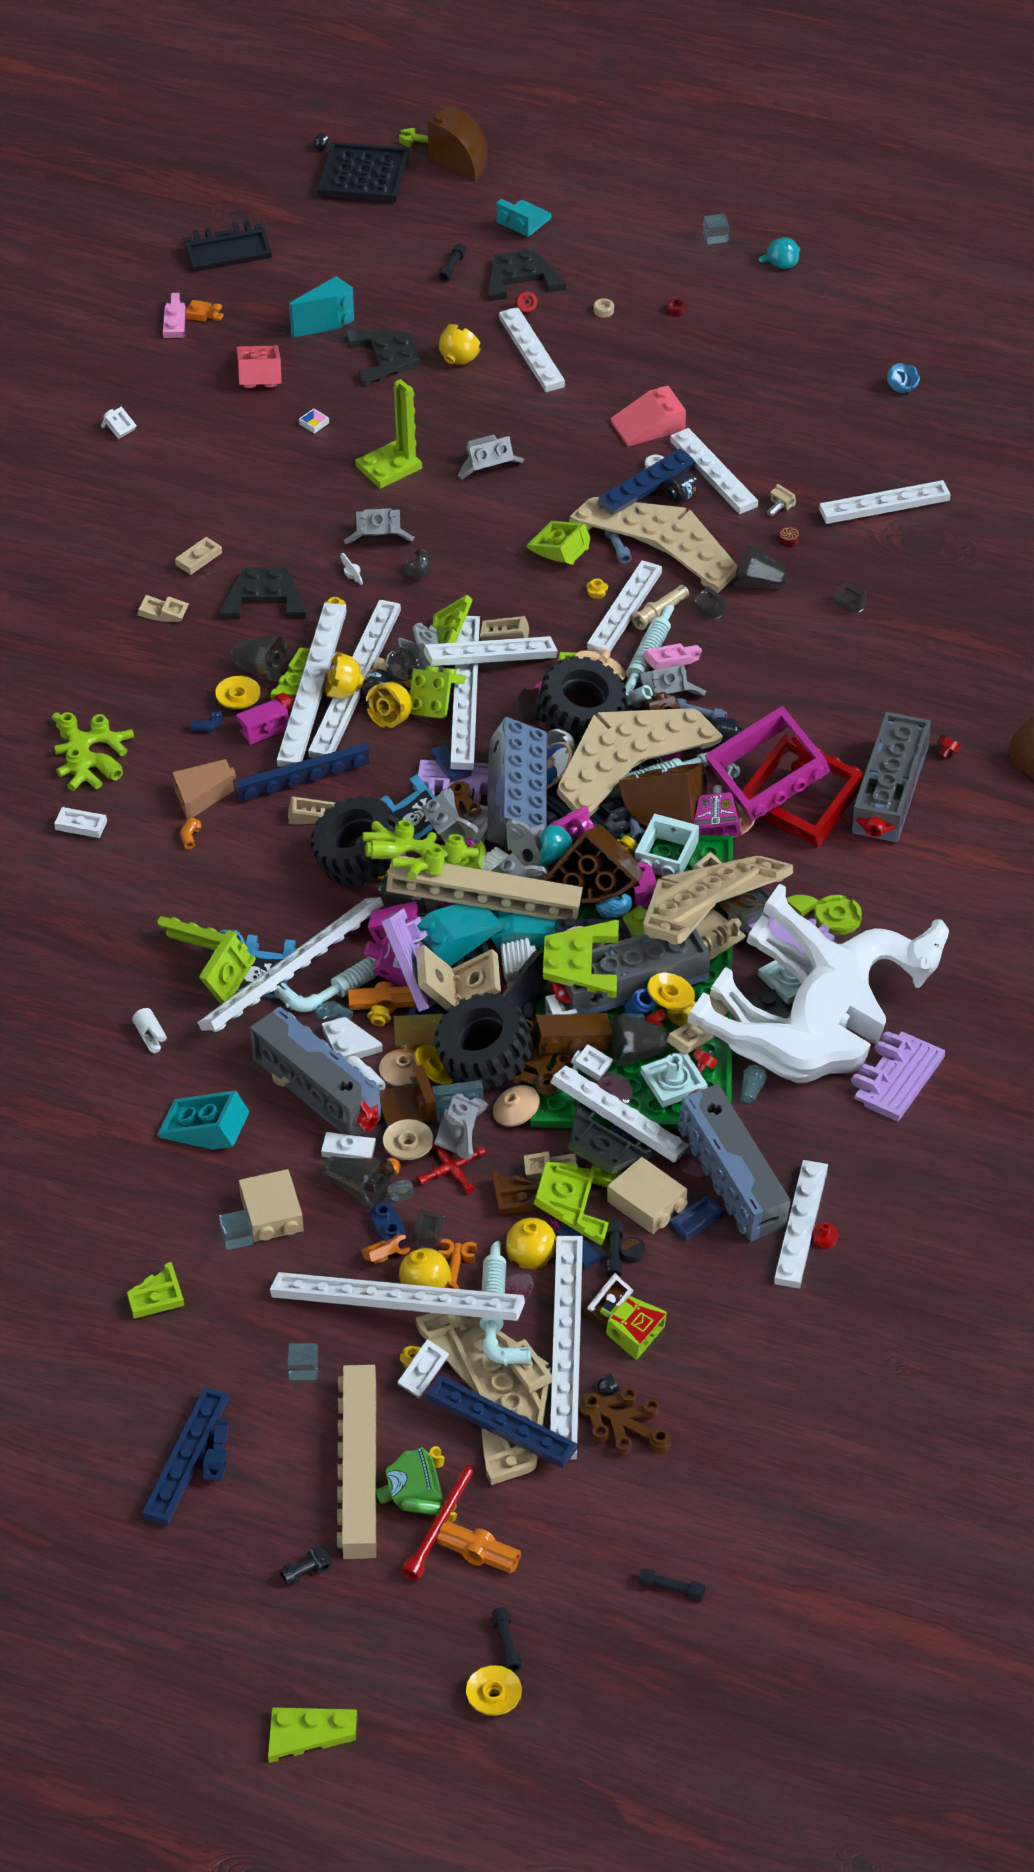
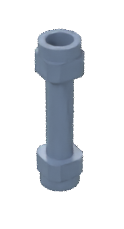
[603,530,632,564]
[675,698,727,722]
[625,813,645,844]

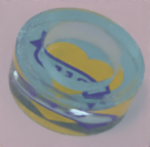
[388,1180,414,1202]

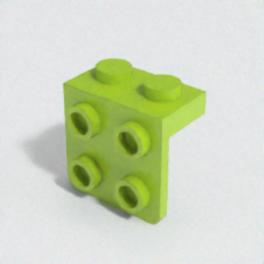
[410,666,466,719]

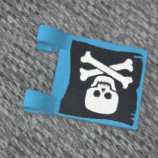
[379,774,435,840]
[236,935,296,999]

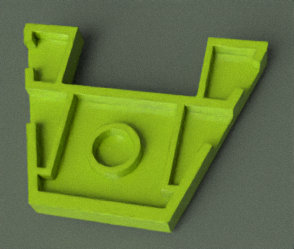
[543,920,619,998]
[534,1162,623,1245]

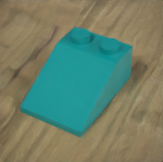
[289,276,354,337]
[417,904,504,966]
[490,909,557,956]
[157,1090,250,1150]

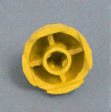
[439,324,481,365]
[325,652,364,699]
[366,682,412,728]
[506,1217,557,1270]
[399,1248,452,1288]

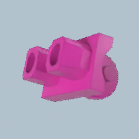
[549,806,594,840]

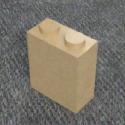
[607,1157,687,1234]
[239,1169,304,1242]

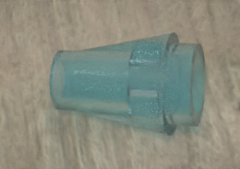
[741,1065,767,1103]

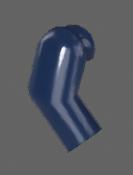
[191,710,223,732]

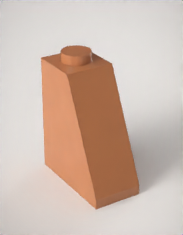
[172,759,236,819]

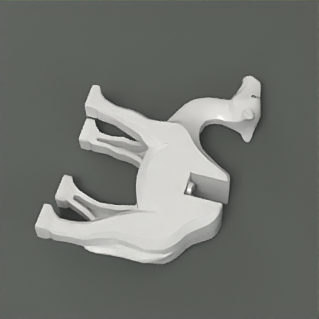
[687,884,949,1083]

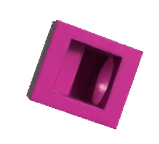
[633,862,657,908]

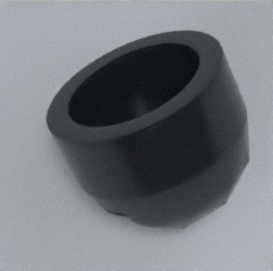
[313,133,331,151]
[597,1373,620,1396]

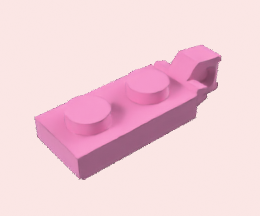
[163,293,186,338]
[643,643,702,670]

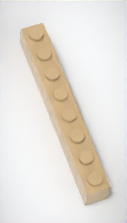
[386,856,583,921]
[337,1365,376,1559]

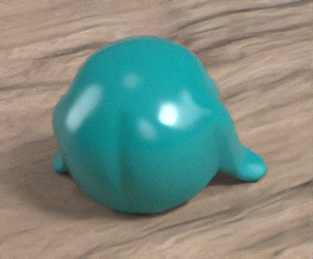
[758,237,800,269]
[538,825,572,868]

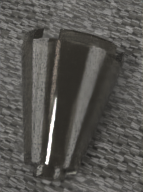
[323,1155,395,1208]

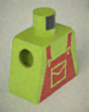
[600,1296,667,1360]

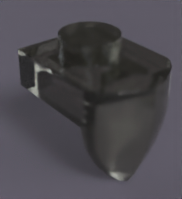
[833,581,867,613]
[693,586,728,619]
[413,1209,444,1248]

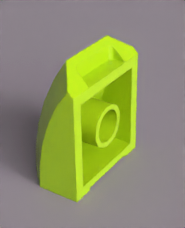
[526,521,590,565]

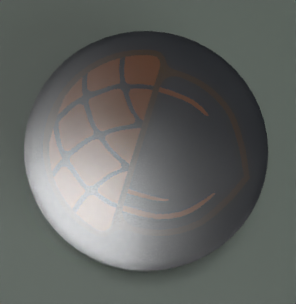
[620,1237,645,1263]

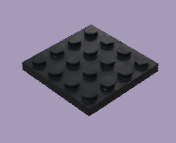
[318,142,410,202]

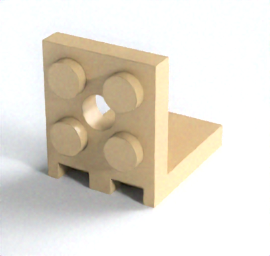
[416,945,501,1010]

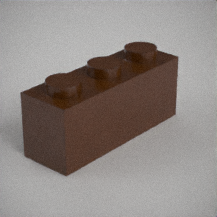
[532,1013,613,1054]

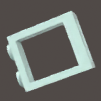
[635,814,699,876]

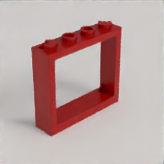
[742,734,863,848]

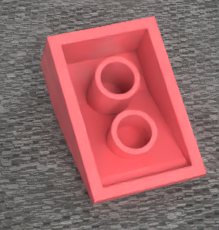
[236,345,281,388]
[610,386,686,447]

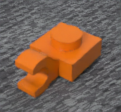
[185,300,224,322]
[361,1234,410,1264]

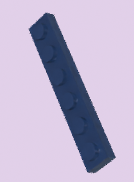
[597,448,695,516]
[235,743,369,802]
[426,1375,577,1468]
[142,1387,229,1526]

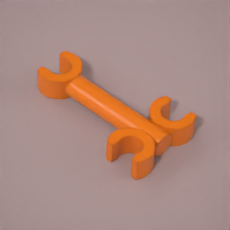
[439,1239,477,1289]

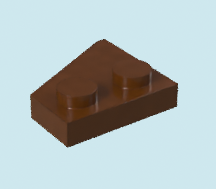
[491,1171,542,1215]

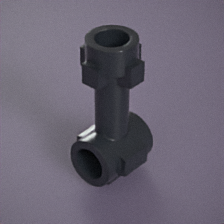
[279,1546,332,1585]

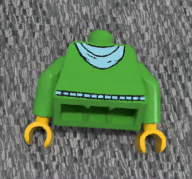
[376,1446,457,1522]

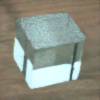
[703,214,730,244]
[219,1210,253,1250]
[288,1343,319,1380]

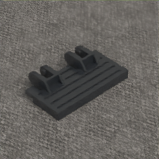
[183,220,272,272]
[546,788,630,838]

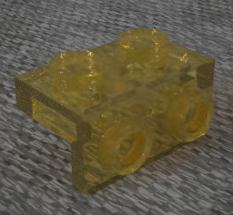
[394,1014,443,1050]

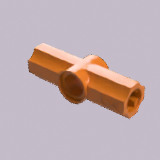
[348,981,416,1013]
[437,1521,521,1574]

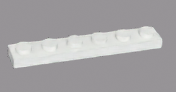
[499,307,565,392]
[670,428,758,514]
[819,480,950,524]
[587,560,662,653]
[424,637,558,666]
[551,1066,689,1163]
[774,1160,828,1289]

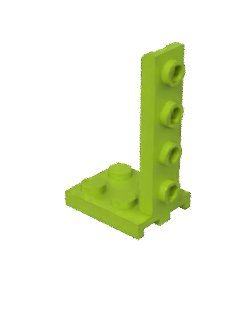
[355,379,422,489]
[158,916,256,1004]

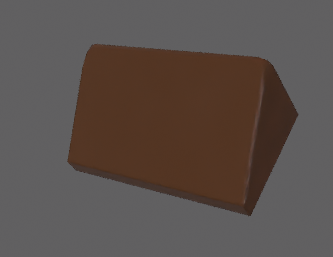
[581,1273,634,1327]

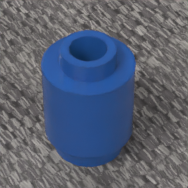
[625,989,656,1020]

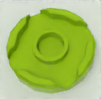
[814,895,862,935]

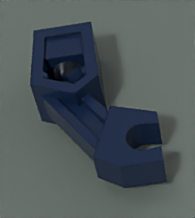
[203,1419,229,1481]

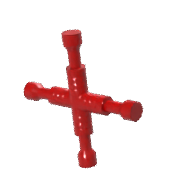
[416,1137,486,1194]

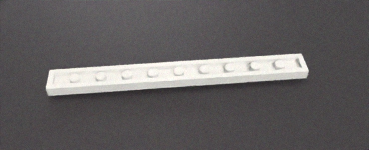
[308,600,401,758]
[277,603,347,767]
[450,616,480,770]
[197,897,384,1032]
[550,1236,583,1459]
[270,1272,525,1321]

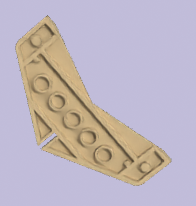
[569,497,737,593]
[557,708,723,817]
[643,856,793,944]
[416,1313,551,1485]

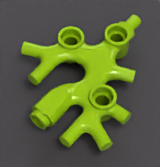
[52,712,134,791]
[362,820,478,880]

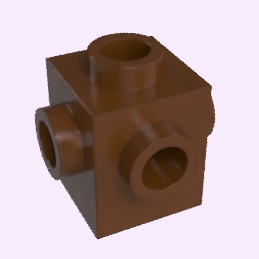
[642,692,680,710]

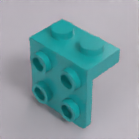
[496,199,551,237]

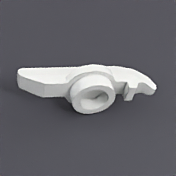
[340,553,363,585]

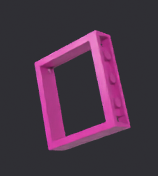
[705,706,830,821]

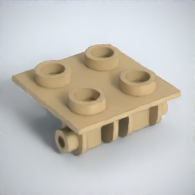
[696,909,746,960]

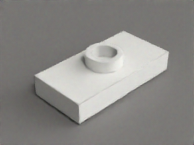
[321,1132,376,1163]

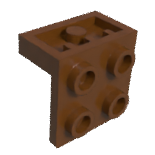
[380,1064,437,1128]

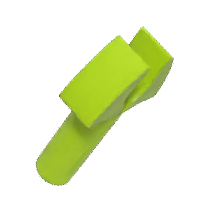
[399,128,428,147]

